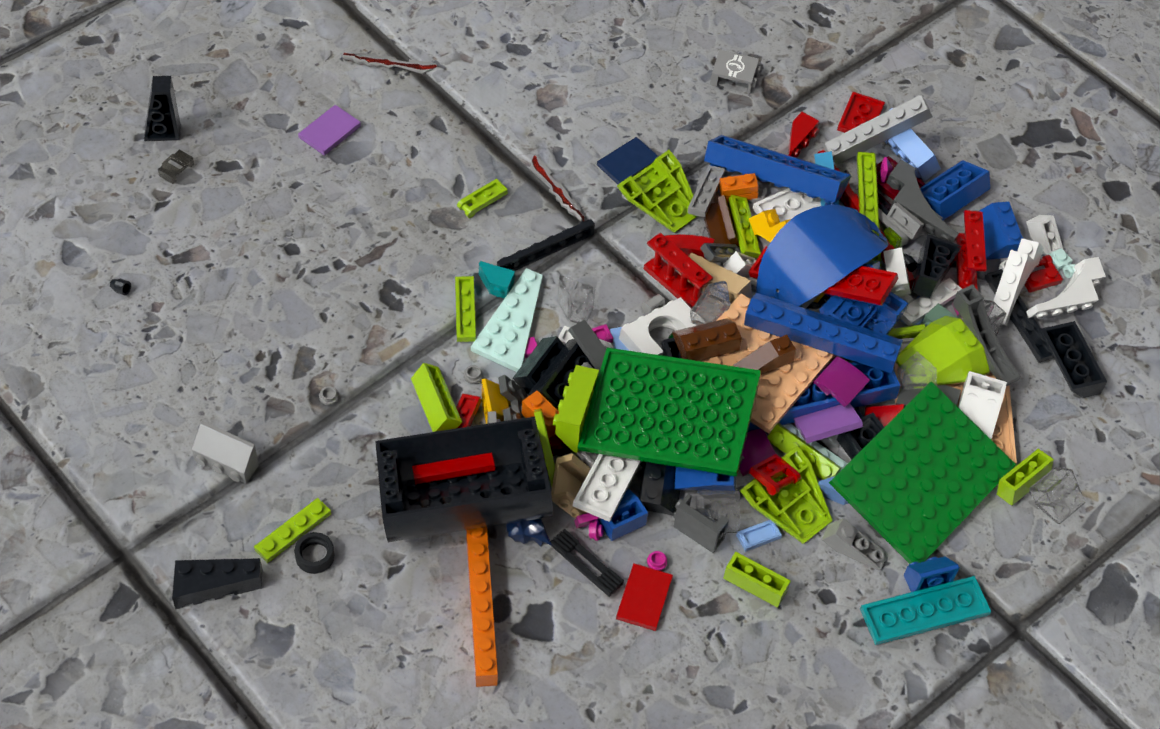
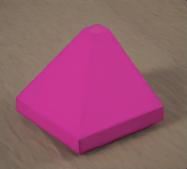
[880,157,893,182]

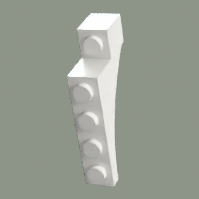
[988,239,1044,326]
[1026,257,1106,319]

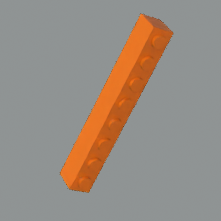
[466,527,498,687]

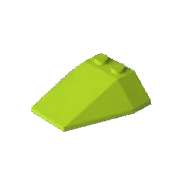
[617,150,697,233]
[896,316,990,388]
[740,446,833,544]

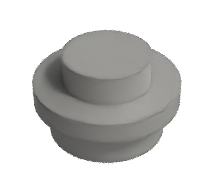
[464,365,483,384]
[319,386,339,405]

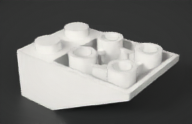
[958,371,1007,439]

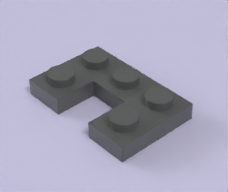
[498,375,527,421]

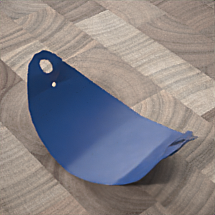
[756,205,888,306]

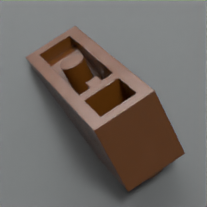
[733,335,796,375]

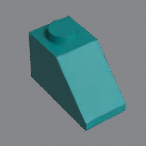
[479,261,515,298]

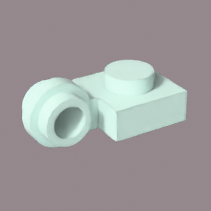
[1048,248,1075,278]

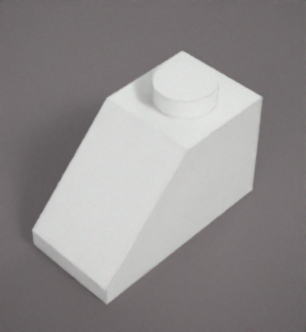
[1026,215,1063,255]
[721,251,756,279]

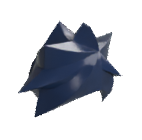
[506,519,552,547]

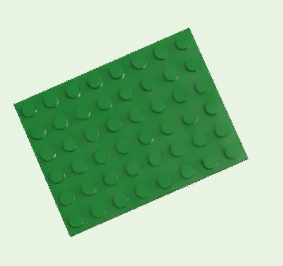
[578,347,761,476]
[829,381,1016,564]

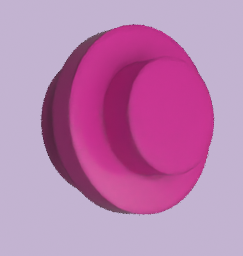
[589,520,604,541]
[647,551,667,571]

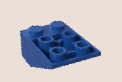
[675,467,736,491]
[598,488,648,541]

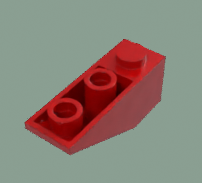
[788,111,819,158]

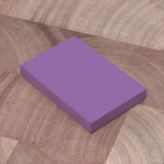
[298,105,361,155]
[794,403,863,444]

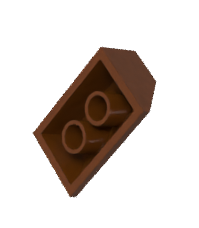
[672,318,742,361]

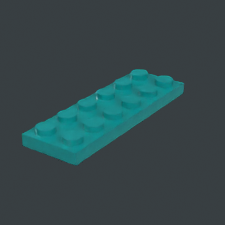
[860,576,991,645]

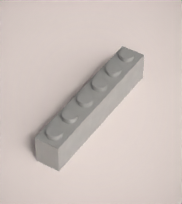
[825,95,933,165]

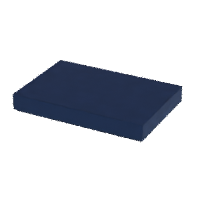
[597,137,659,184]

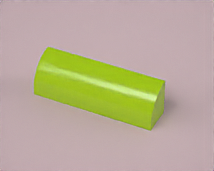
[411,363,462,432]

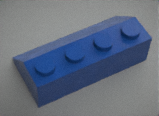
[920,160,991,220]

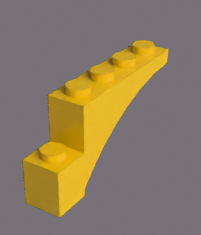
[749,209,791,242]

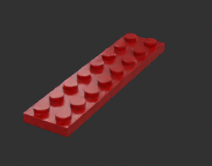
[748,246,899,306]

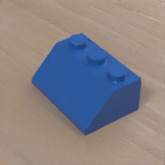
[980,201,1023,260]

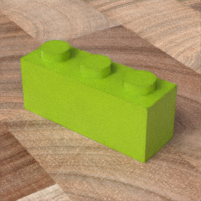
[996,448,1054,506]
[723,551,790,608]

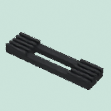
[550,528,624,597]

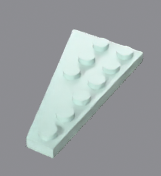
[471,268,543,372]

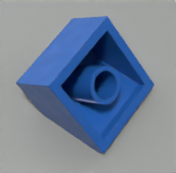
[903,556,960,592]

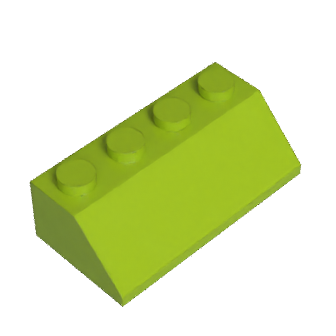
[553,365,599,453]

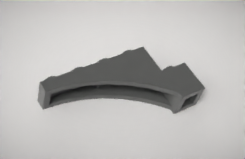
[886,159,959,243]
[953,285,1021,386]

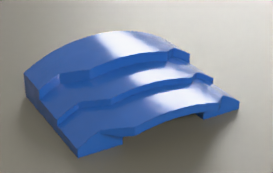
[819,292,908,335]

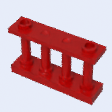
[955,210,987,290]
[643,233,713,314]

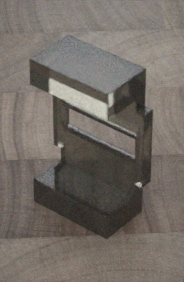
[158,149,194,184]

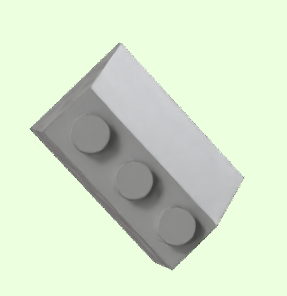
[192,421,259,484]

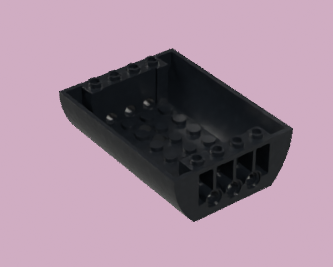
[375,416,553,543]

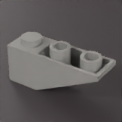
[822,518,888,571]

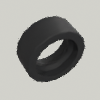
[294,532,335,574]

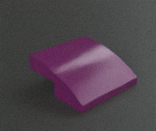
[814,356,870,407]
[739,428,776,476]

